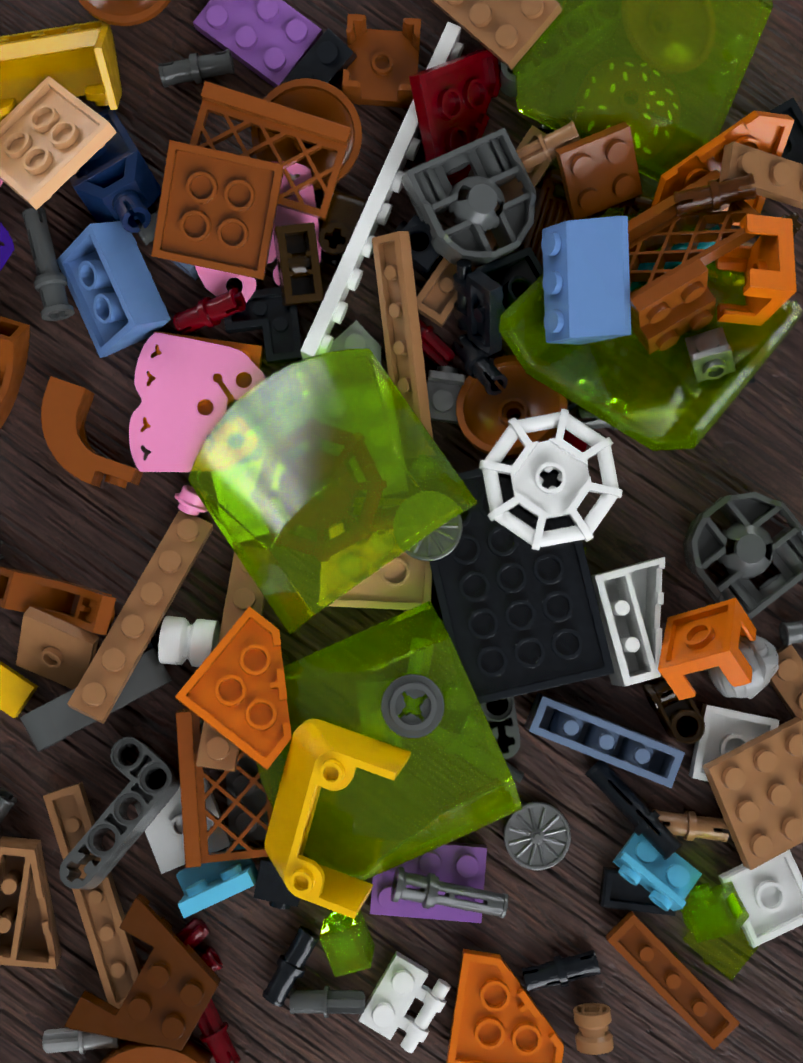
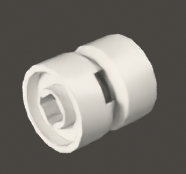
[158,616,220,667]

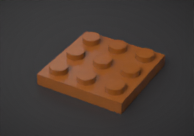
[151,140,285,280]

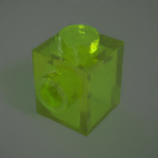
[680,881,749,943]
[319,910,375,977]

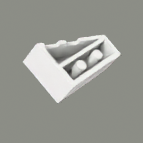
[591,557,665,687]

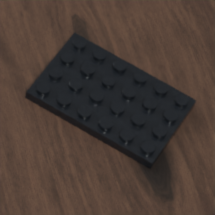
[412,460,614,708]

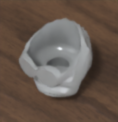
[708,635,779,699]

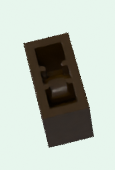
[273,222,324,306]

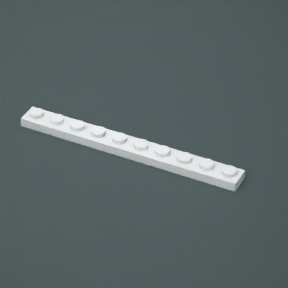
[300,22,464,365]

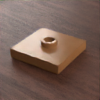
[16,607,99,689]

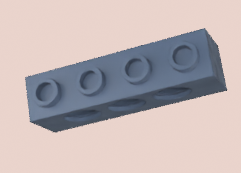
[524,692,685,788]

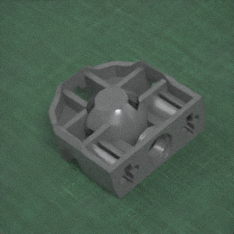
[401,127,537,267]
[683,492,803,620]

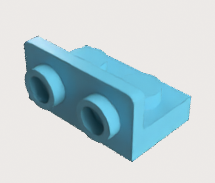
[613,832,702,911]
[176,844,258,918]

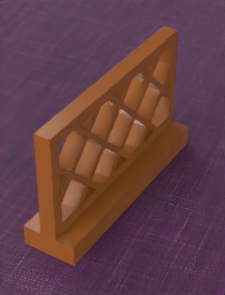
[190,81,352,221]
[628,169,761,300]
[176,709,274,868]

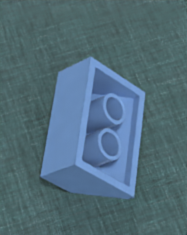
[541,216,632,345]
[56,221,171,358]

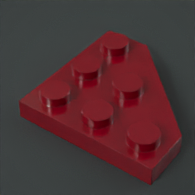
[409,48,501,185]

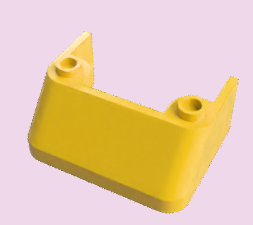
[0,21,122,122]
[264,718,411,919]

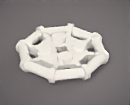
[479,409,623,551]

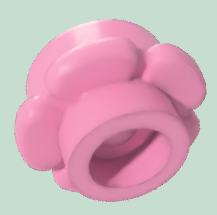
[175,485,210,516]

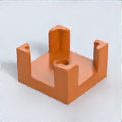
[715,214,797,326]
[658,598,757,700]

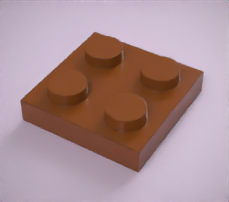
[555,121,643,220]

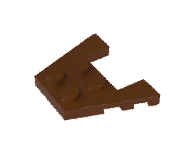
[65,893,221,1051]

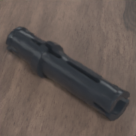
[585,760,683,860]

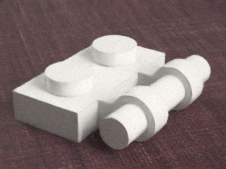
[358,951,451,1053]

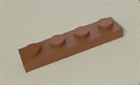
[605,911,740,1050]

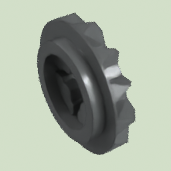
[381,674,445,738]

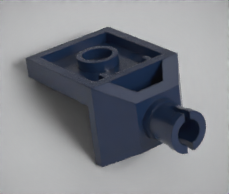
[69,107,162,233]

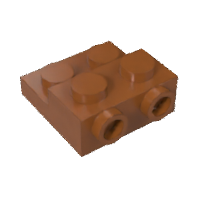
[630,258,716,355]

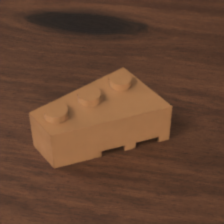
[0,836,62,969]

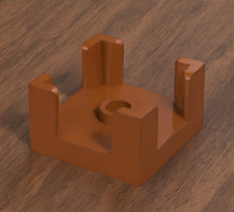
[342,14,421,108]

